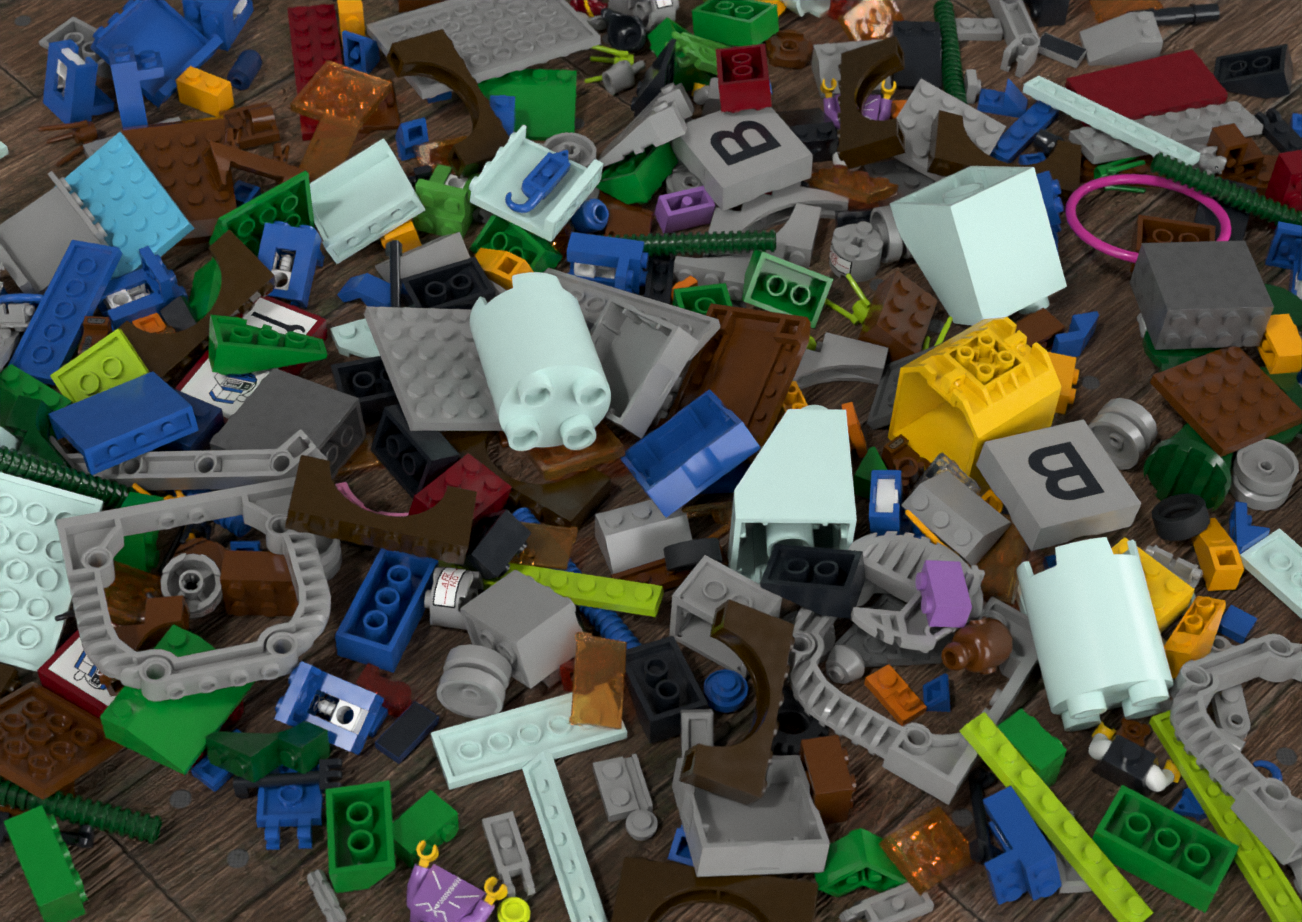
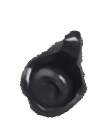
[600,8,647,53]

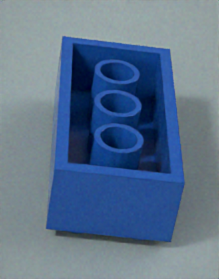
[335,548,439,673]

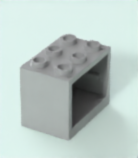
[670,555,782,679]
[460,570,585,689]

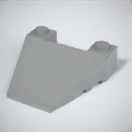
[598,83,695,167]

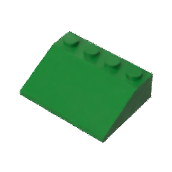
[478,69,577,141]
[209,170,315,259]
[100,625,256,775]

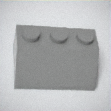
[39,16,113,80]
[811,39,891,98]
[375,232,470,290]
[901,471,1012,566]
[595,500,692,574]

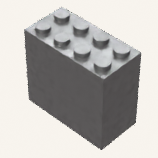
[1130,240,1274,350]
[209,368,367,479]

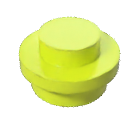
[497,897,530,922]

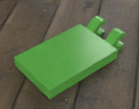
[665,32,731,75]

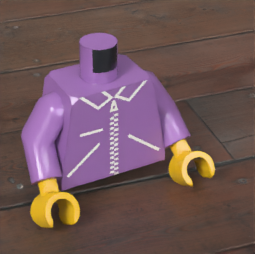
[820,78,896,130]
[407,840,508,922]

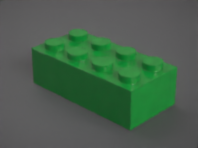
[1092,785,1240,913]

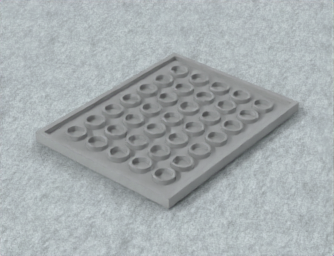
[366,0,601,99]

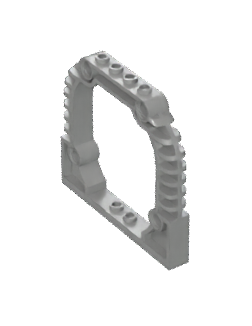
[56,477,331,701]
[787,579,1039,805]
[1170,634,1302,865]

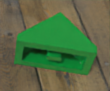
[853,446,887,499]

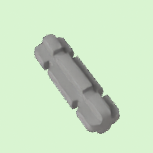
[307,869,347,922]

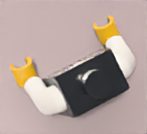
[1089,721,1181,797]

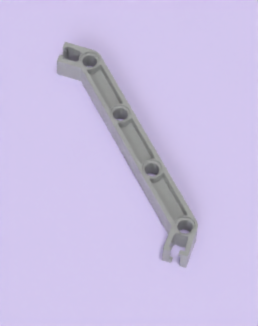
[987,0,1040,78]
[50,429,328,490]

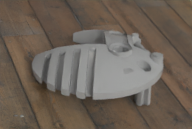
[848,531,985,653]

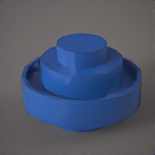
[703,669,748,713]

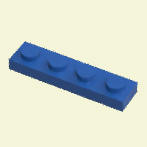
[989,101,1059,163]

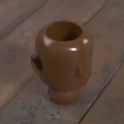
[942,616,1013,674]

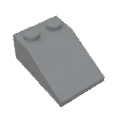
[1079,11,1163,66]

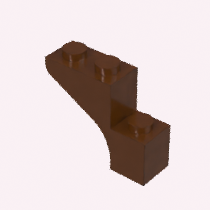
[99,595,190,696]

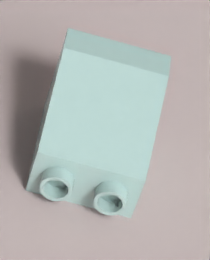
[890,166,1067,326]
[727,405,856,584]

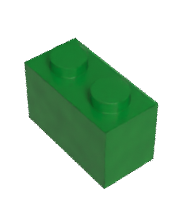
[393,790,459,869]

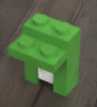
[413,164,480,239]

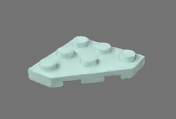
[330,307,406,359]

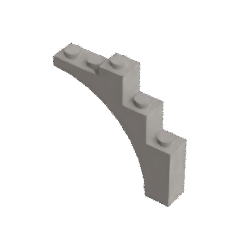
[703,182,850,258]
[673,203,821,302]
[793,332,888,389]

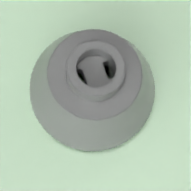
[825,645,865,684]

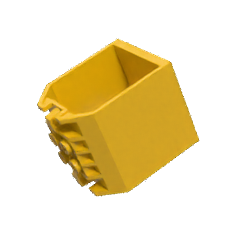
[888,317,1062,496]

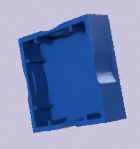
[619,389,761,518]

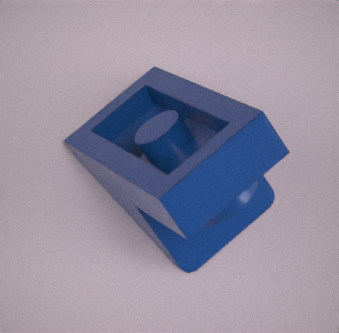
[977,79,1028,118]
[1229,502,1270,554]

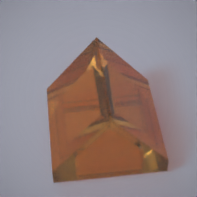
[552,223,573,258]

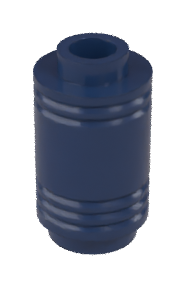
[227,50,262,90]

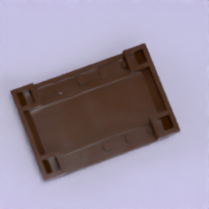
[122,116,237,247]
[655,303,811,464]

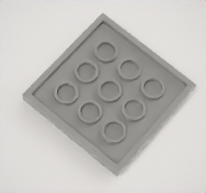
[893,79,1006,182]

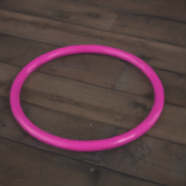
[1065,174,1231,263]

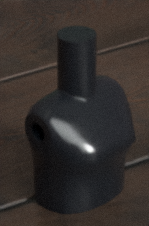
[1033,129,1065,159]

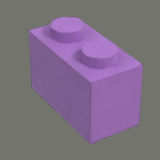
[654,186,716,234]
[916,560,972,628]

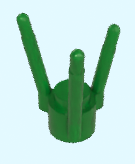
[1094,156,1146,193]

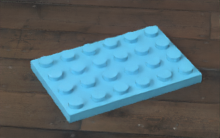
[55,132,194,280]

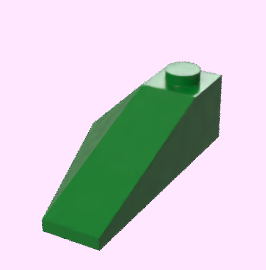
[208,315,327,375]

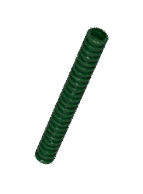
[933,0,967,104]
[1150,152,1302,226]
[600,229,776,257]
[0,445,157,509]
[0,776,162,844]

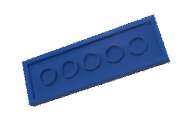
[7,240,123,385]

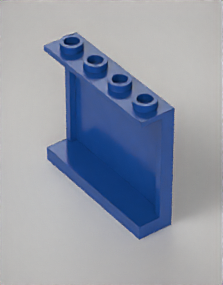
[90,0,223,108]
[48,371,199,475]

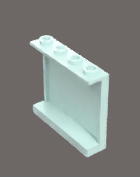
[469,125,604,242]
[310,138,425,264]

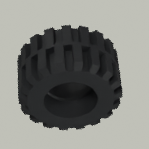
[752,686,830,756]

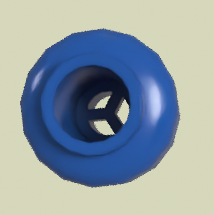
[571,198,609,234]

